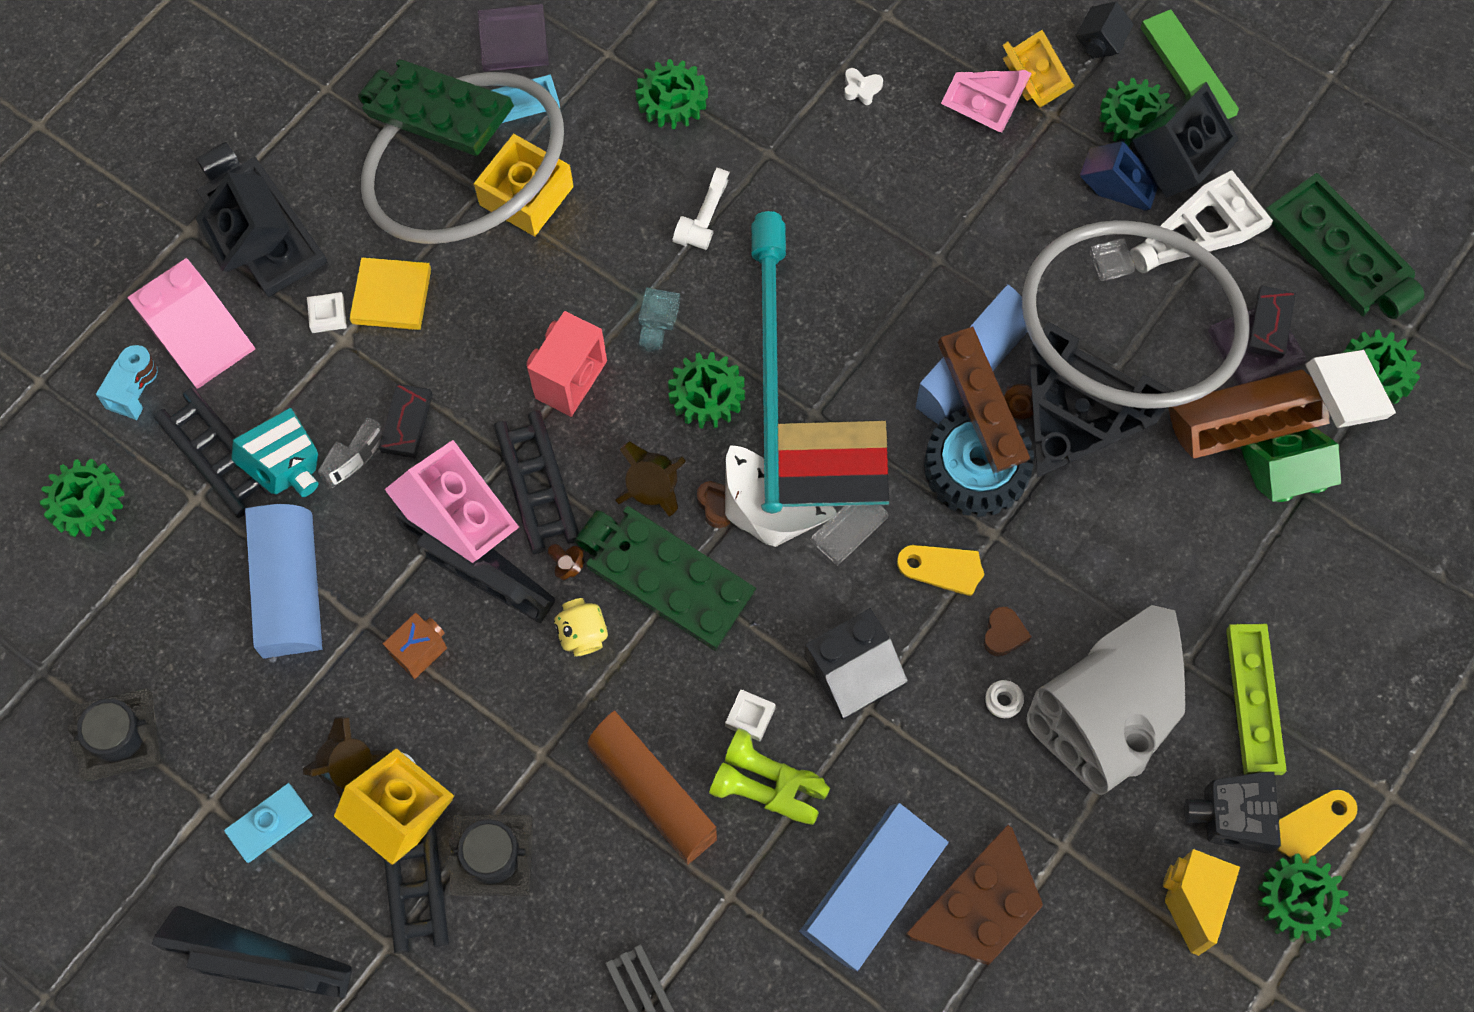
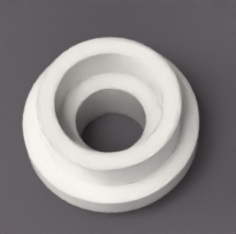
[985,680,1024,718]

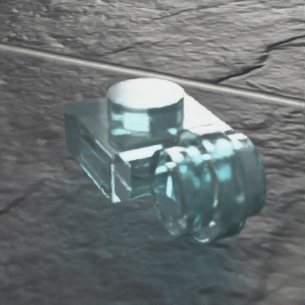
[639,288,681,352]

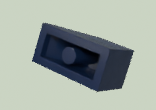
[1080,141,1158,211]

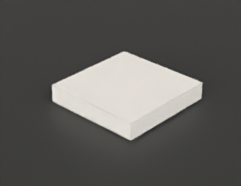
[1306,350,1396,428]

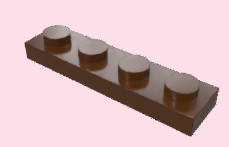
[937,326,1030,474]

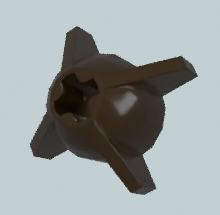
[615,441,686,517]
[303,716,389,799]

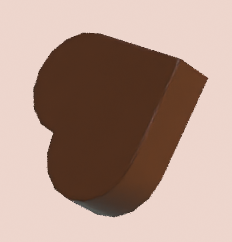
[697,481,742,528]
[984,607,1031,656]

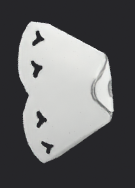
[725,445,837,547]

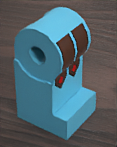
[96,345,158,420]

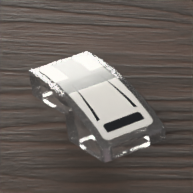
[318,417,383,488]

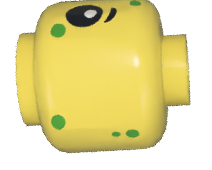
[554,598,608,656]

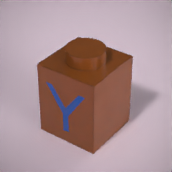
[383,613,447,680]

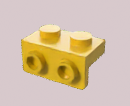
[1003,30,1074,108]

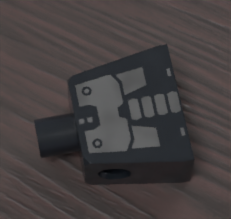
[1184,772,1281,853]

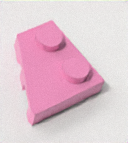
[941,70,1032,133]

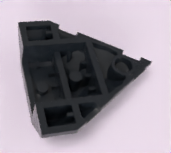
[1029,322,1175,478]

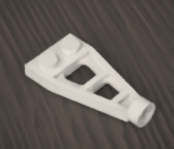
[1130,170,1273,273]

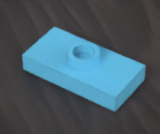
[224,783,313,863]

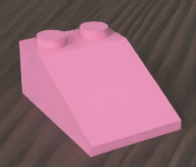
[127,258,255,389]
[385,440,519,563]

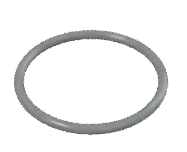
[361,72,564,244]
[1022,220,1249,408]

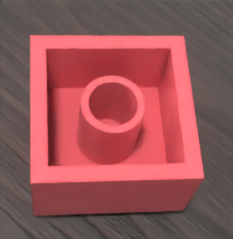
[527,311,607,417]

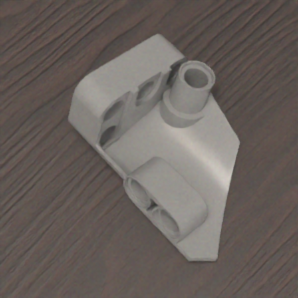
[1026,605,1185,795]

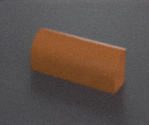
[1168,369,1330,459]
[587,710,717,865]

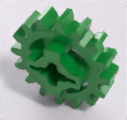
[635,59,708,129]
[1099,78,1174,147]
[1343,330,1421,404]
[668,352,745,429]
[40,459,125,537]
[1258,854,1349,943]

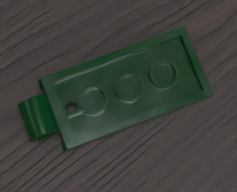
[358,59,514,156]
[1265,173,1425,319]
[575,505,756,651]

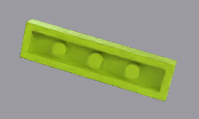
[1226,624,1287,775]

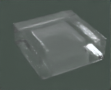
[1090,238,1136,281]

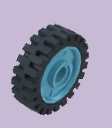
[924,408,1034,517]

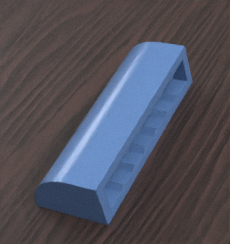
[915,284,1027,425]
[245,504,323,659]
[799,803,949,971]

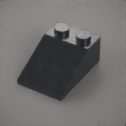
[1133,82,1239,198]

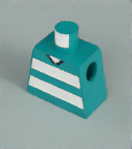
[232,408,319,497]

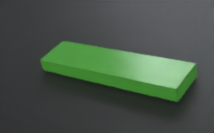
[1141,9,1239,119]

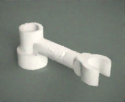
[673,168,730,250]

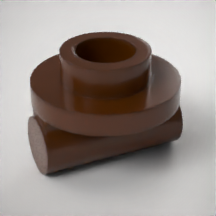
[1004,384,1033,419]
[548,544,584,580]

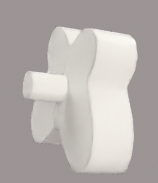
[844,68,883,105]

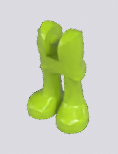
[709,728,830,825]

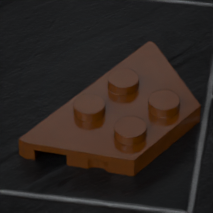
[905,825,1043,965]

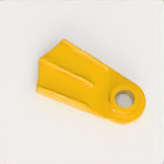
[897,545,985,596]
[1277,790,1357,863]

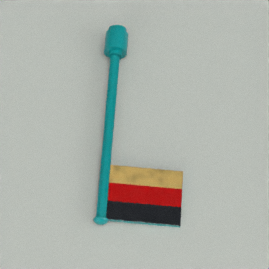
[751,211,889,514]

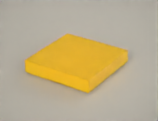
[350,257,431,330]

